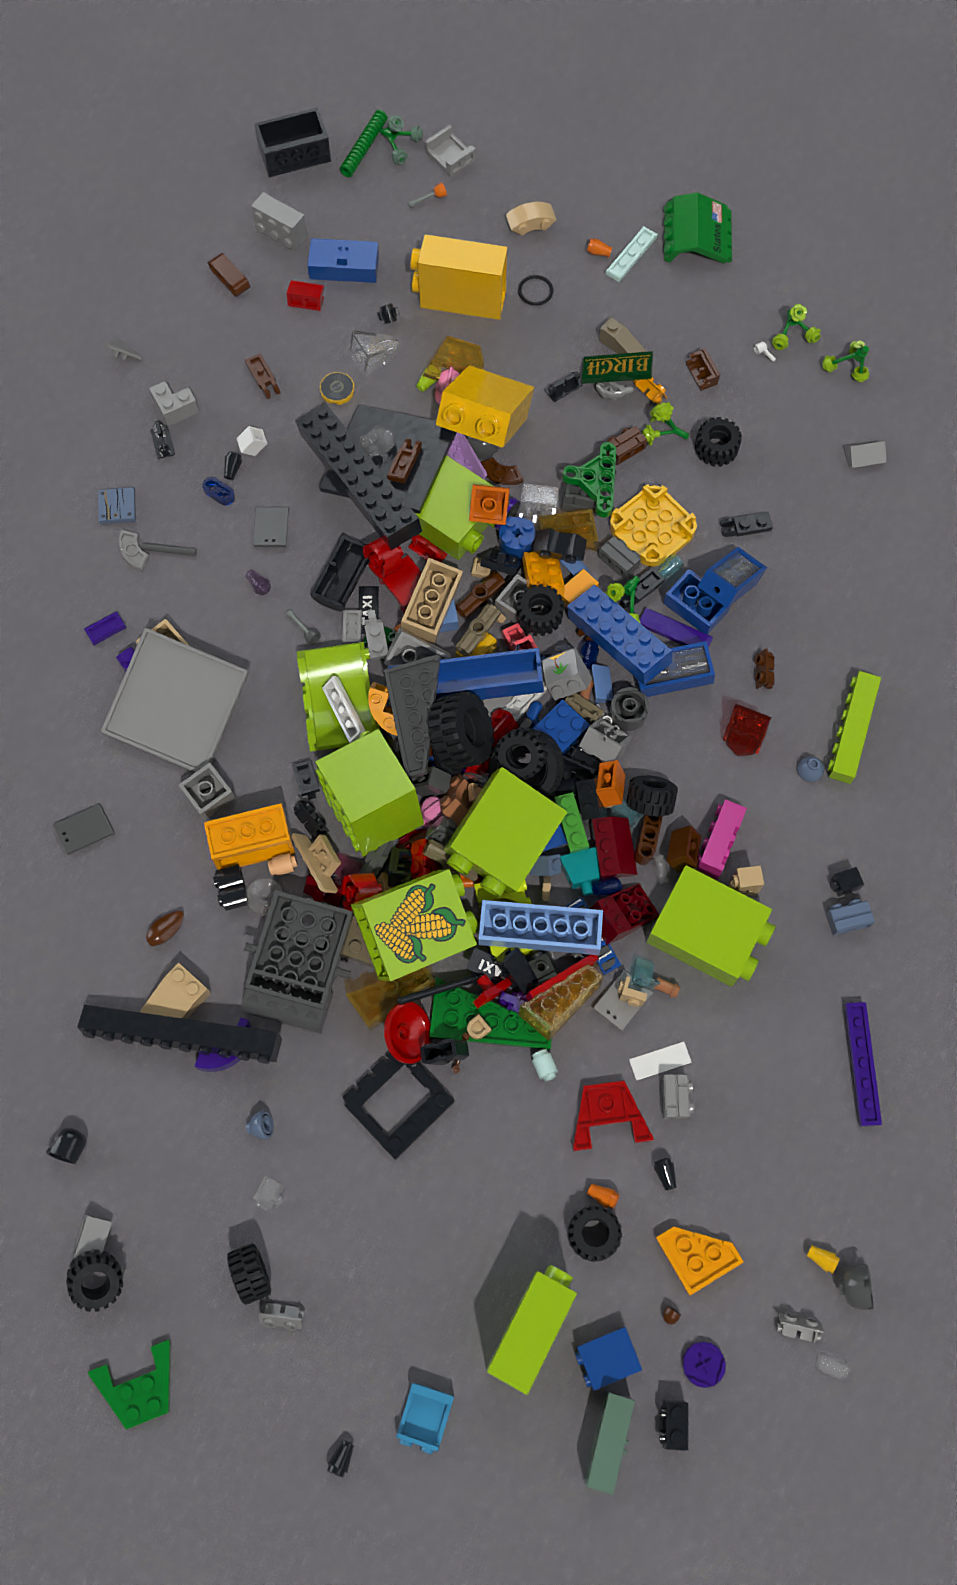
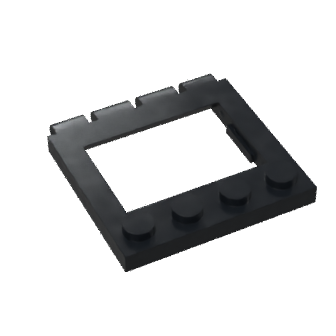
[342,1052,455,1161]

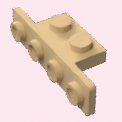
[291,833,341,893]

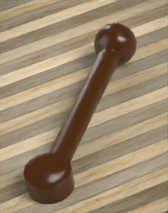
[452,1032,470,1074]

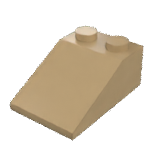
[140,963,211,1019]

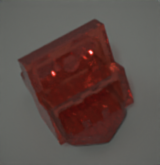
[723,704,772,756]

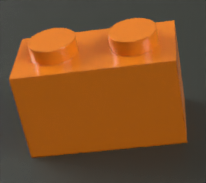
[596,760,626,807]

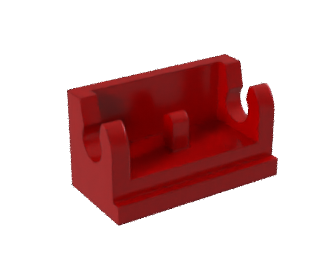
[286,280,324,311]

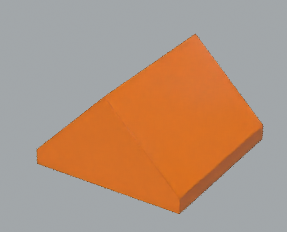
[469,484,510,525]

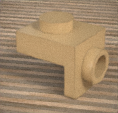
[617,976,647,1007]

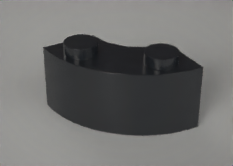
[533,529,587,564]

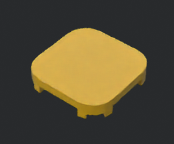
[609,484,697,567]

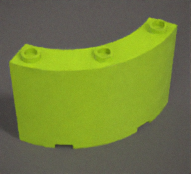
[297,642,381,752]

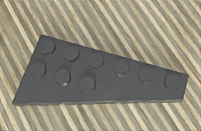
[384,654,441,779]

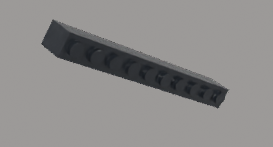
[77,1004,282,1064]

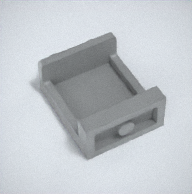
[425,125,476,177]

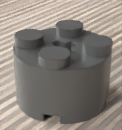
[609,687,649,731]

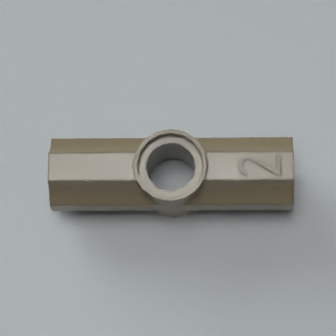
[456,604,501,656]
[422,839,479,881]

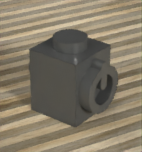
[425,814,458,846]

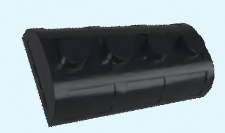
[310,535,369,611]

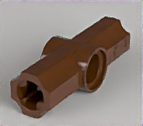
[455,572,505,619]

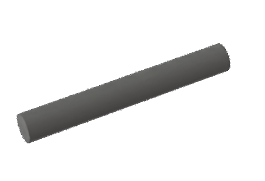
[142,543,197,556]

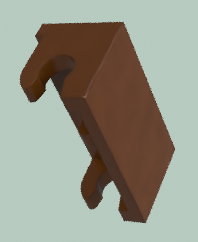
[686,348,720,391]

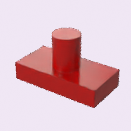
[473,974,512,1009]

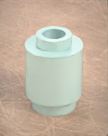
[532,1049,558,1082]

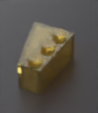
[538,509,599,551]

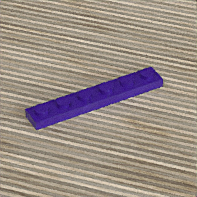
[844,1002,882,1127]

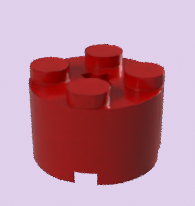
[363,537,404,578]
[341,873,382,913]

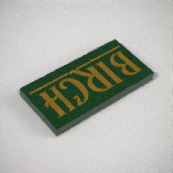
[582,351,653,384]

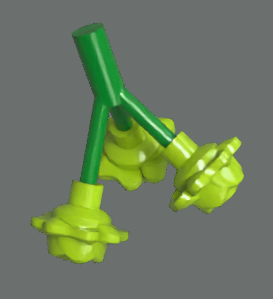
[642,402,689,446]

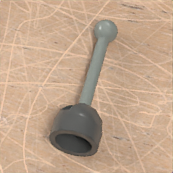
[286,610,321,645]

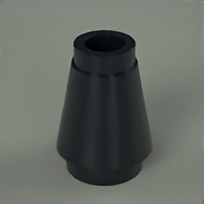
[224,452,242,480]
[654,1157,677,1191]
[327,1440,354,1478]

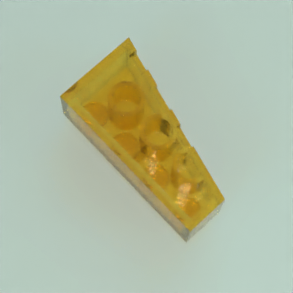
[518,964,604,1041]
[345,967,435,1031]

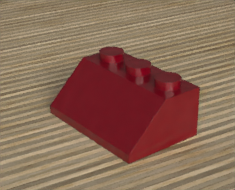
[590,816,638,880]

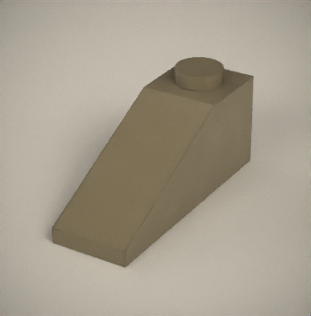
[599,317,647,354]

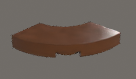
[481,458,524,485]

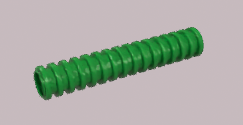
[339,109,388,178]

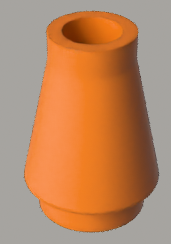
[587,238,612,257]
[587,1183,620,1210]

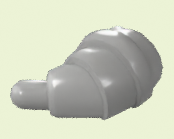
[596,382,634,400]

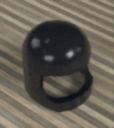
[46,1128,86,1165]

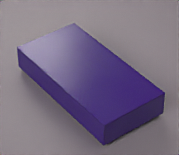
[84,611,126,645]

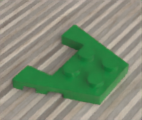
[88,1339,171,1430]

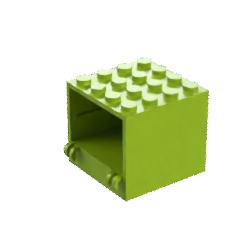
[315,729,424,857]

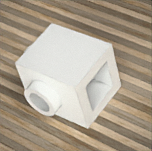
[237,426,267,456]

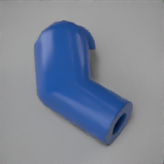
[526,701,542,728]

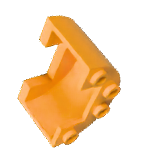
[368,682,397,736]

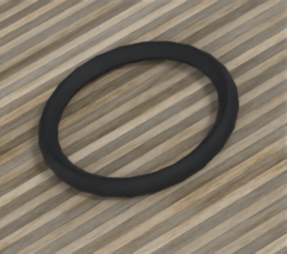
[518,275,554,306]

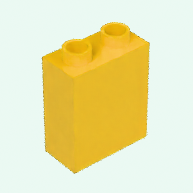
[411,234,507,320]
[436,365,535,448]

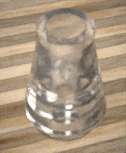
[651,855,671,884]

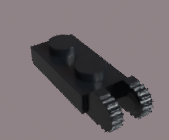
[720,512,773,537]

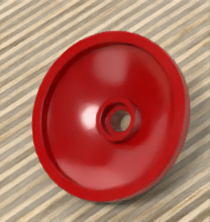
[384,1002,431,1064]

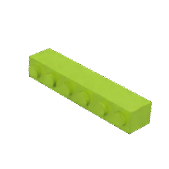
[827,671,881,784]

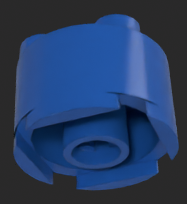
[499,517,536,559]

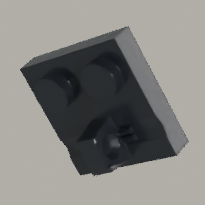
[480,549,523,576]

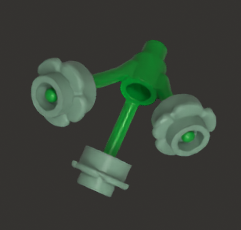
[381,115,423,164]

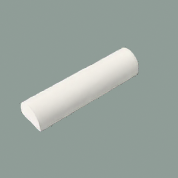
[322,676,366,743]

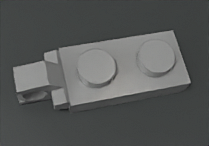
[365,610,388,661]

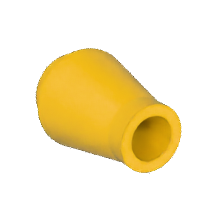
[807,1245,840,1274]

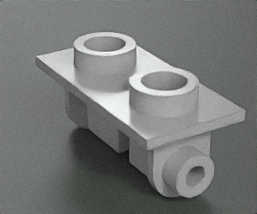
[259,1303,305,1331]
[776,1312,824,1343]

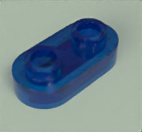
[202,477,235,505]

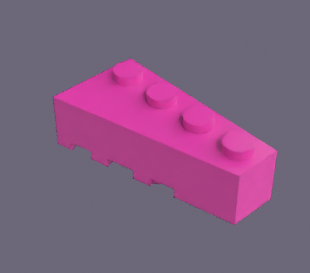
[696,799,747,881]

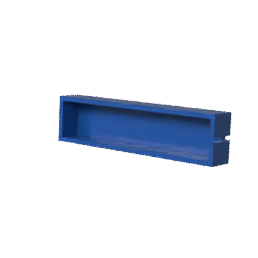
[388,648,544,703]

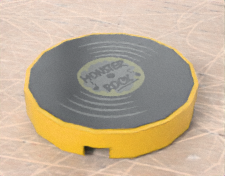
[320,372,354,405]

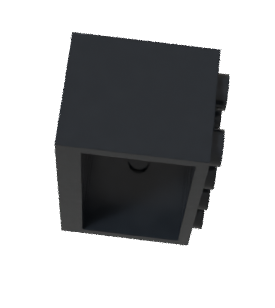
[254,108,331,178]

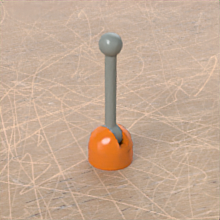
[408,183,447,207]

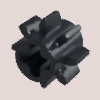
[377,303,400,324]

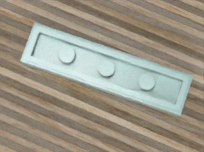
[606,226,657,282]

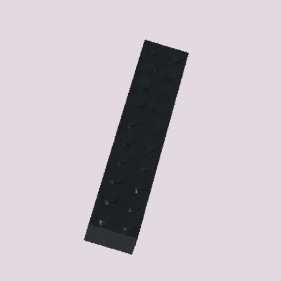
[296,403,422,550]

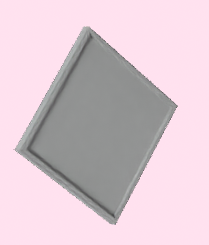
[101,628,250,772]

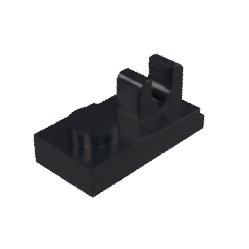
[292,760,320,800]

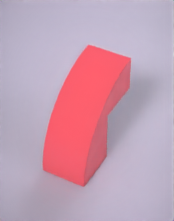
[501,623,537,651]

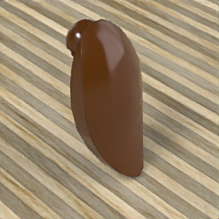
[146,910,184,946]

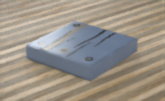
[98,487,136,524]

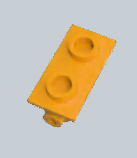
[633,377,667,404]

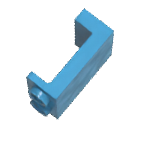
[396,1382,454,1454]

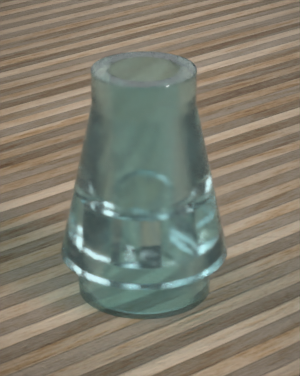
[658,554,684,579]

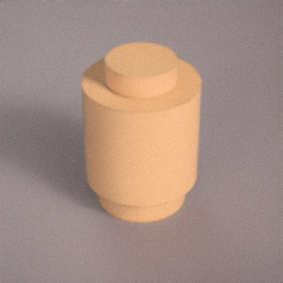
[268,853,298,876]

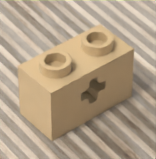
[729,865,764,896]

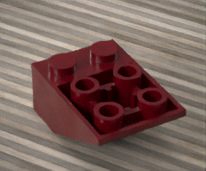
[590,883,660,945]

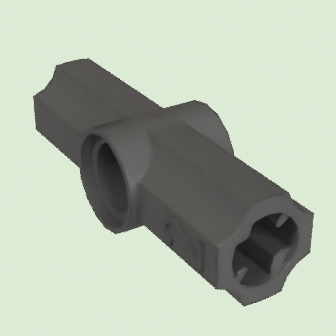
[359,838,399,879]

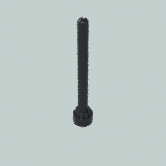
[397,972,483,1005]

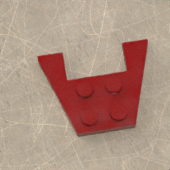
[573,1081,654,1152]

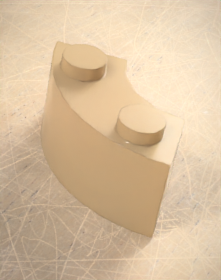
[506,202,556,236]

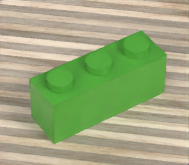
[554,792,589,854]

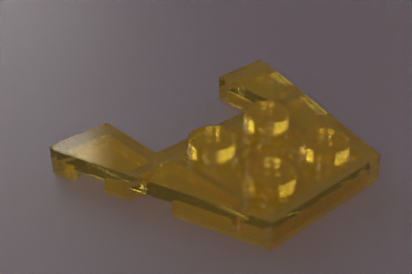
[423,336,484,381]

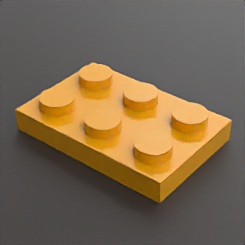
[522,552,565,595]

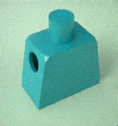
[560,847,599,896]

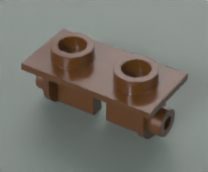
[755,648,775,689]

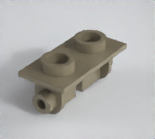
[565,693,604,725]

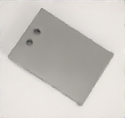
[593,970,653,1032]

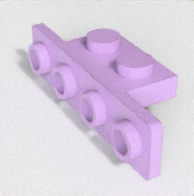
[447,433,487,479]

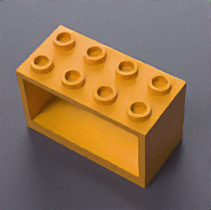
[204,803,295,870]

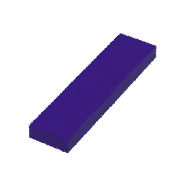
[640,608,713,652]

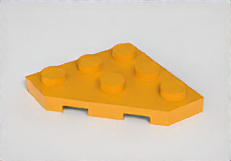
[655,1227,744,1296]

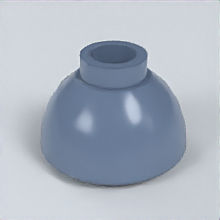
[797,756,824,782]
[246,1110,274,1140]

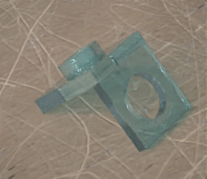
[609,800,644,829]
[631,958,660,990]

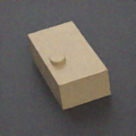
[400,558,463,643]

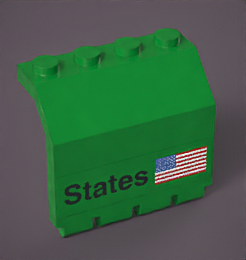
[664,192,732,263]

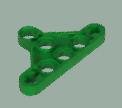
[562,442,616,518]

